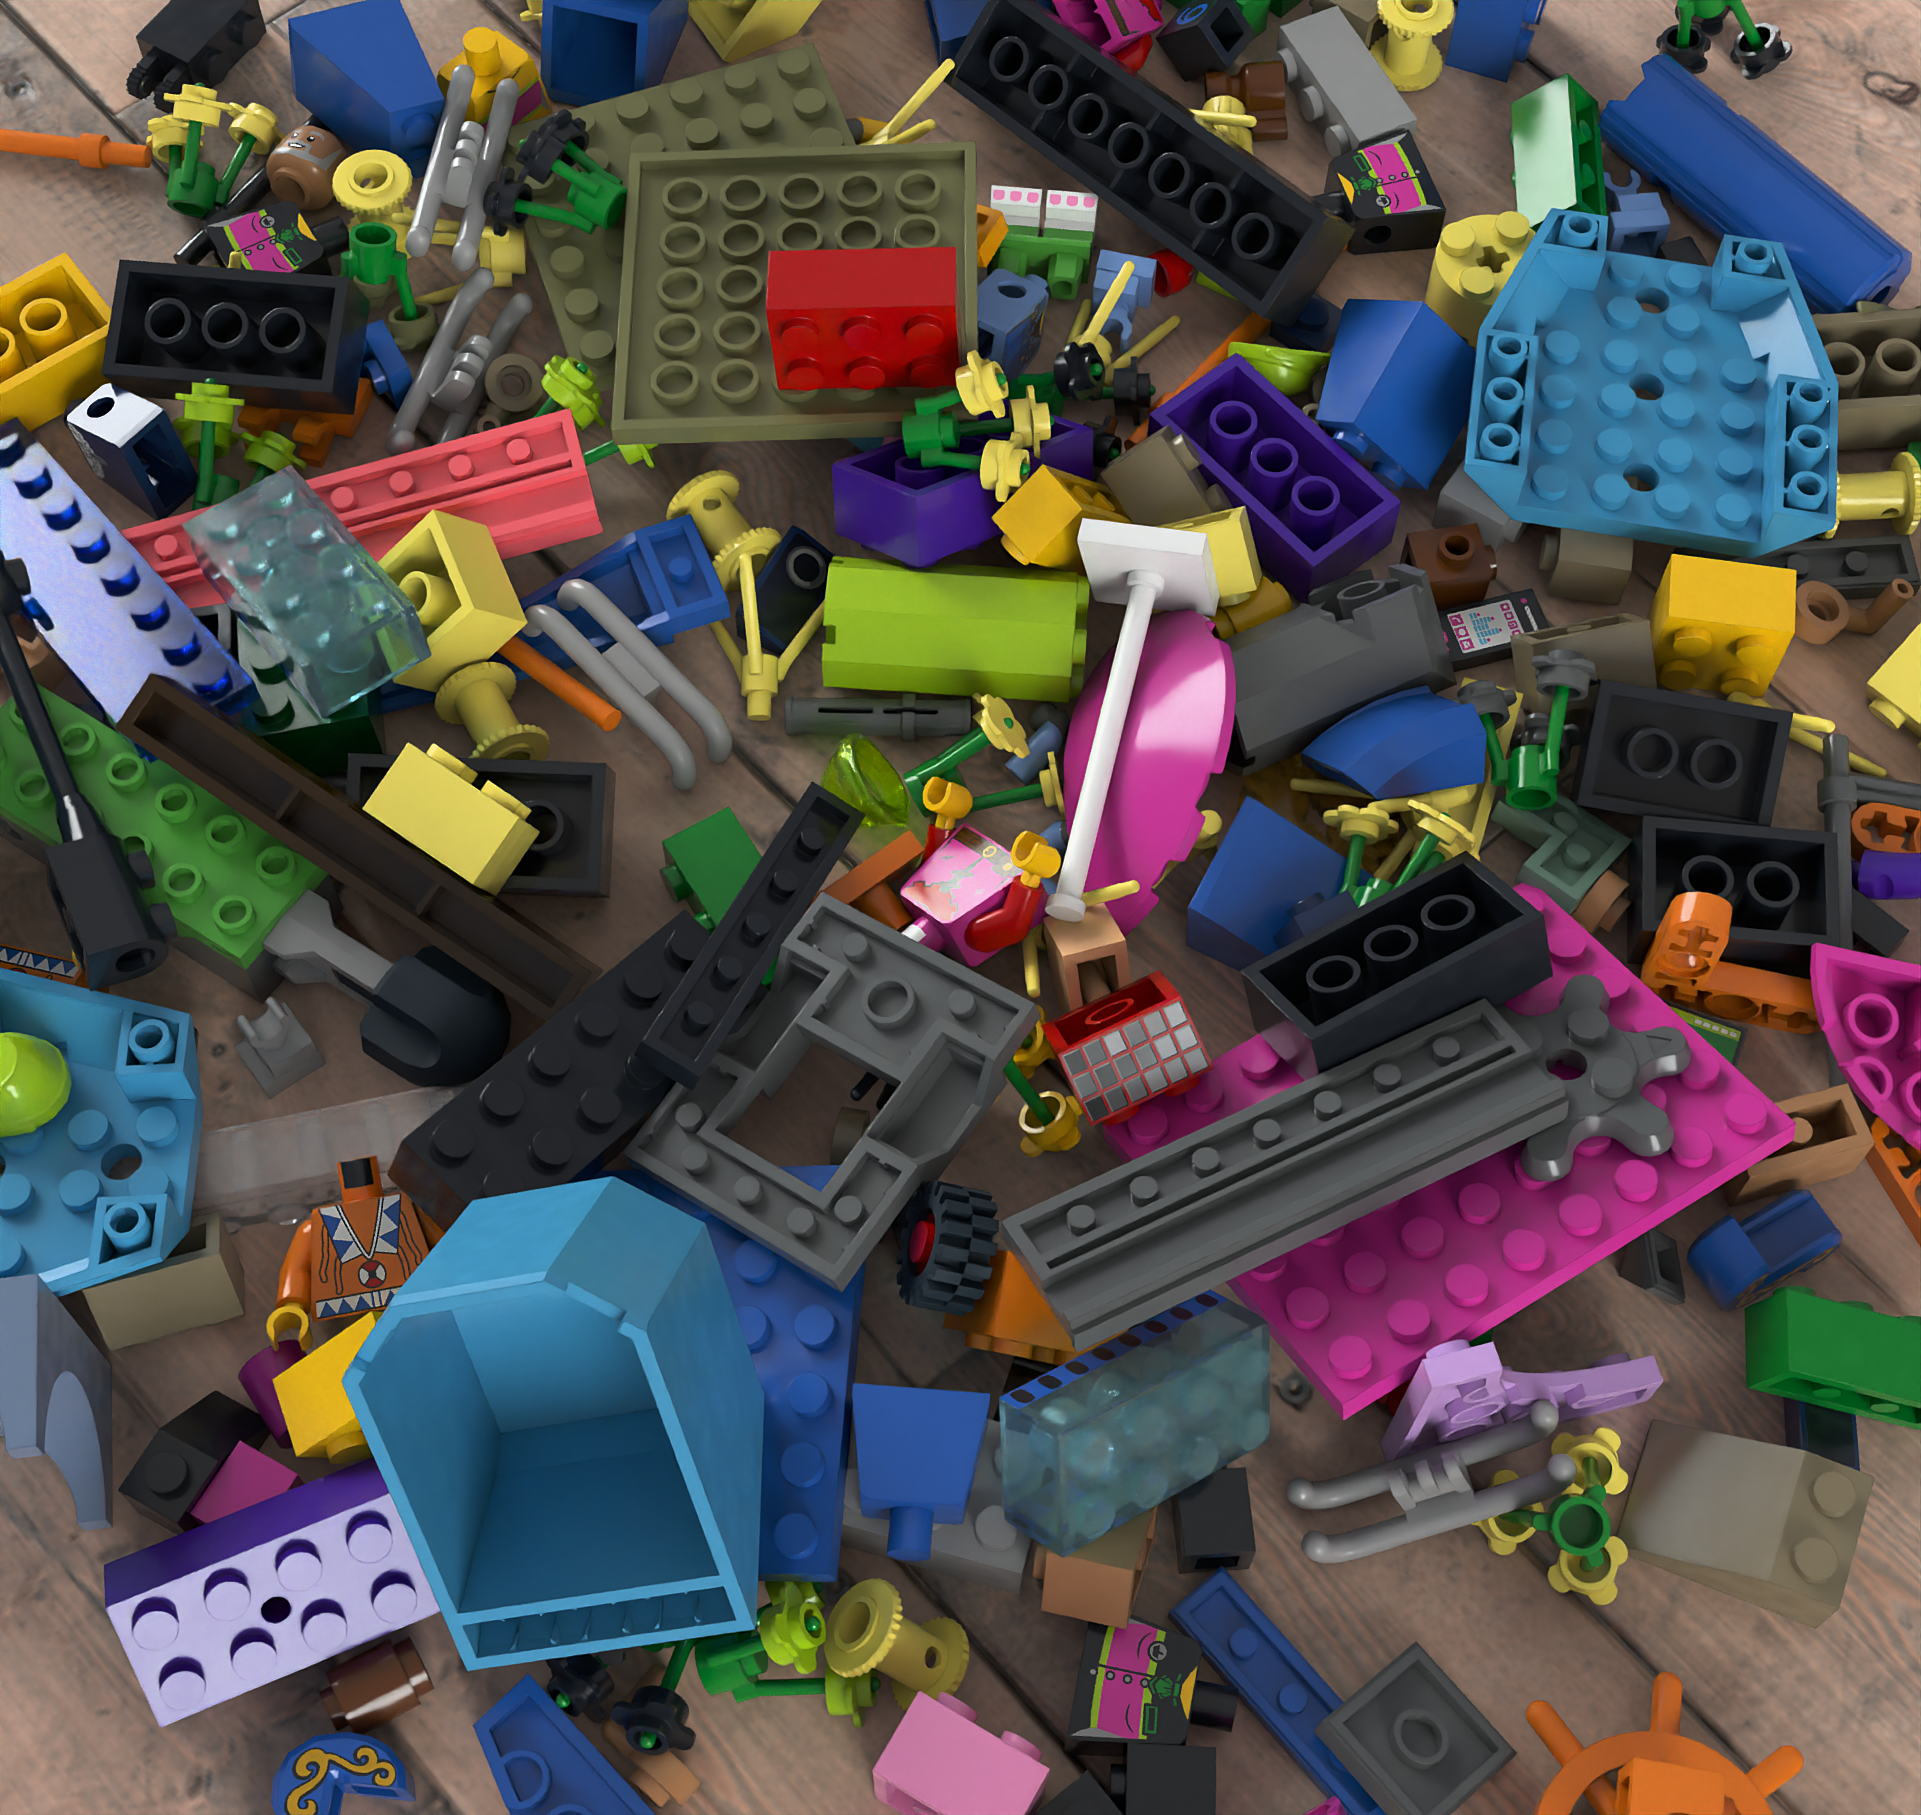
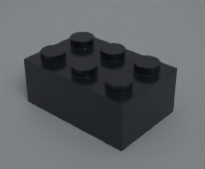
[1570,679,1794,827]
[1627,815,1841,980]

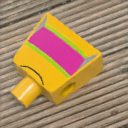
[437,27,553,157]

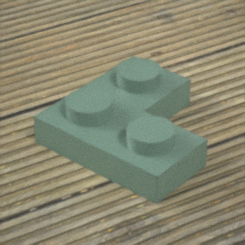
[1490,792,1632,915]

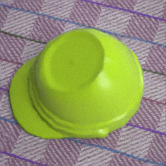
[1228,342,1331,397]
[0,1032,72,1138]

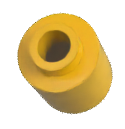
[1203,576,1293,640]

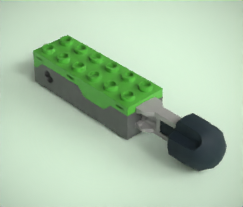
[0,682,511,1092]

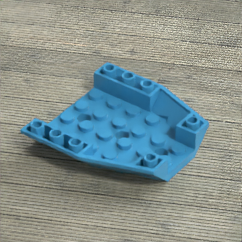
[1464,208,1839,558]
[0,968,203,1297]

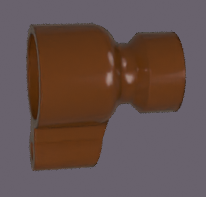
[1204,60,1288,142]

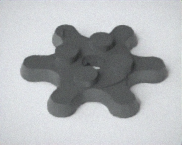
[1495,975,1691,1181]

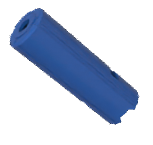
[1598,53,1912,315]

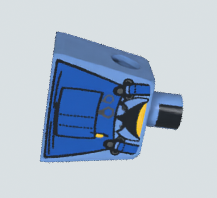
[978,269,1051,401]

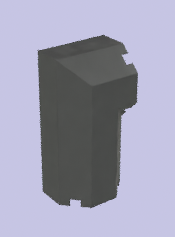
[1222,564,1457,777]

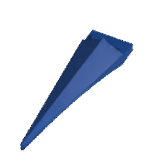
[380,514,731,714]

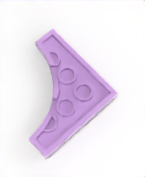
[1380,1339,1663,1462]

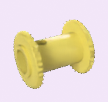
[1369,0,1455,91]
[332,150,415,259]
[1816,452,1921,540]
[666,470,782,591]
[434,662,550,761]
[823,1578,969,1712]

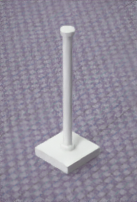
[1045,518,1220,922]

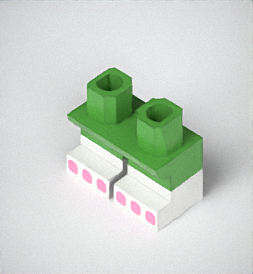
[987,185,1098,300]

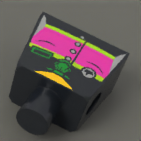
[1311,130,1446,255]
[203,201,349,276]
[1063,1615,1239,1757]

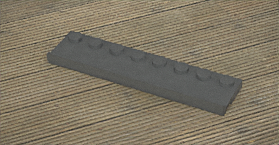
[1001,998,1569,1351]

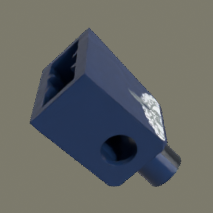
[63,383,198,521]

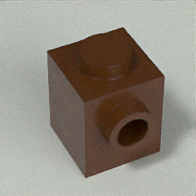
[1399,523,1497,611]

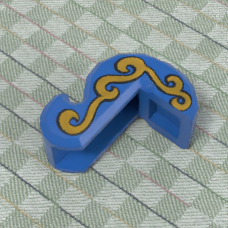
[1687,1189,1842,1311]
[271,1732,416,1815]

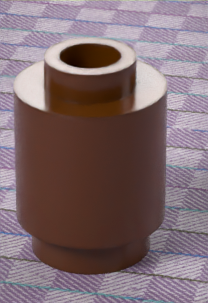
[319,1636,435,1735]

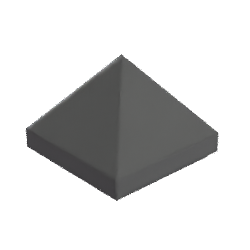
[1618,1228,1686,1305]

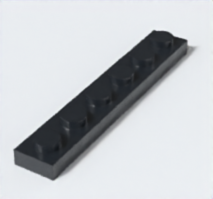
[634,781,866,1091]

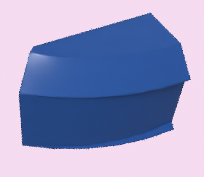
[1300,685,1487,800]

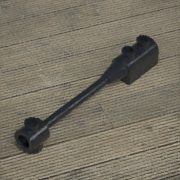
[0,549,177,991]

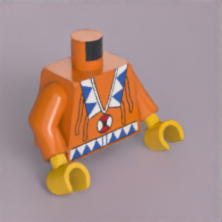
[266,1155,445,1351]

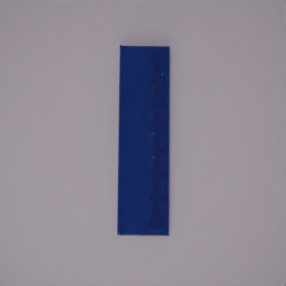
[0,417,261,764]

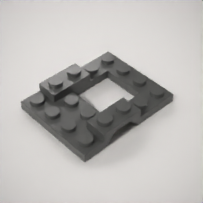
[622,892,1041,1293]

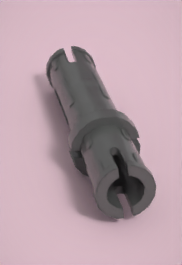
[785,693,972,742]

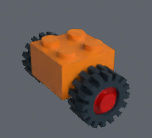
[896,1180,1183,1372]

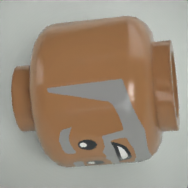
[266,126,349,211]

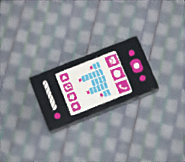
[1437,588,1550,672]

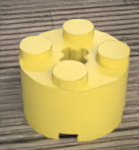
[1425,211,1536,348]

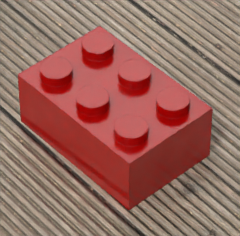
[766,247,962,391]

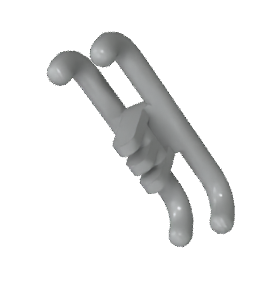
[405,64,519,271]
[385,267,534,456]
[521,579,733,791]
[1286,1400,1577,1563]

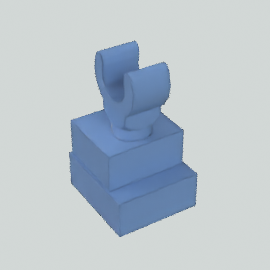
[1604,169,1671,258]
[1091,249,1157,353]

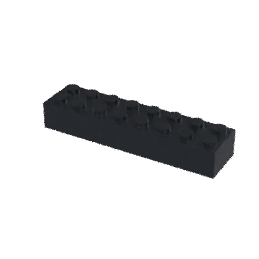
[943,0,1356,328]

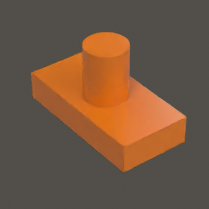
[802,830,925,933]

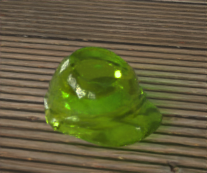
[820,733,910,830]

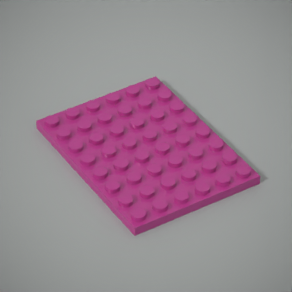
[1102,882,1796,1420]

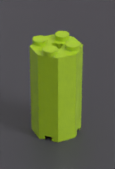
[822,556,1090,703]

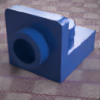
[360,319,413,411]

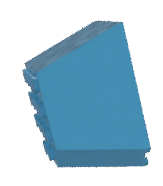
[341,1176,764,1671]

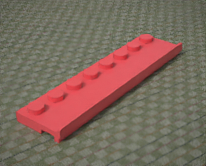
[102,408,603,618]

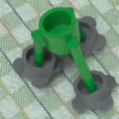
[1451,649,1599,811]

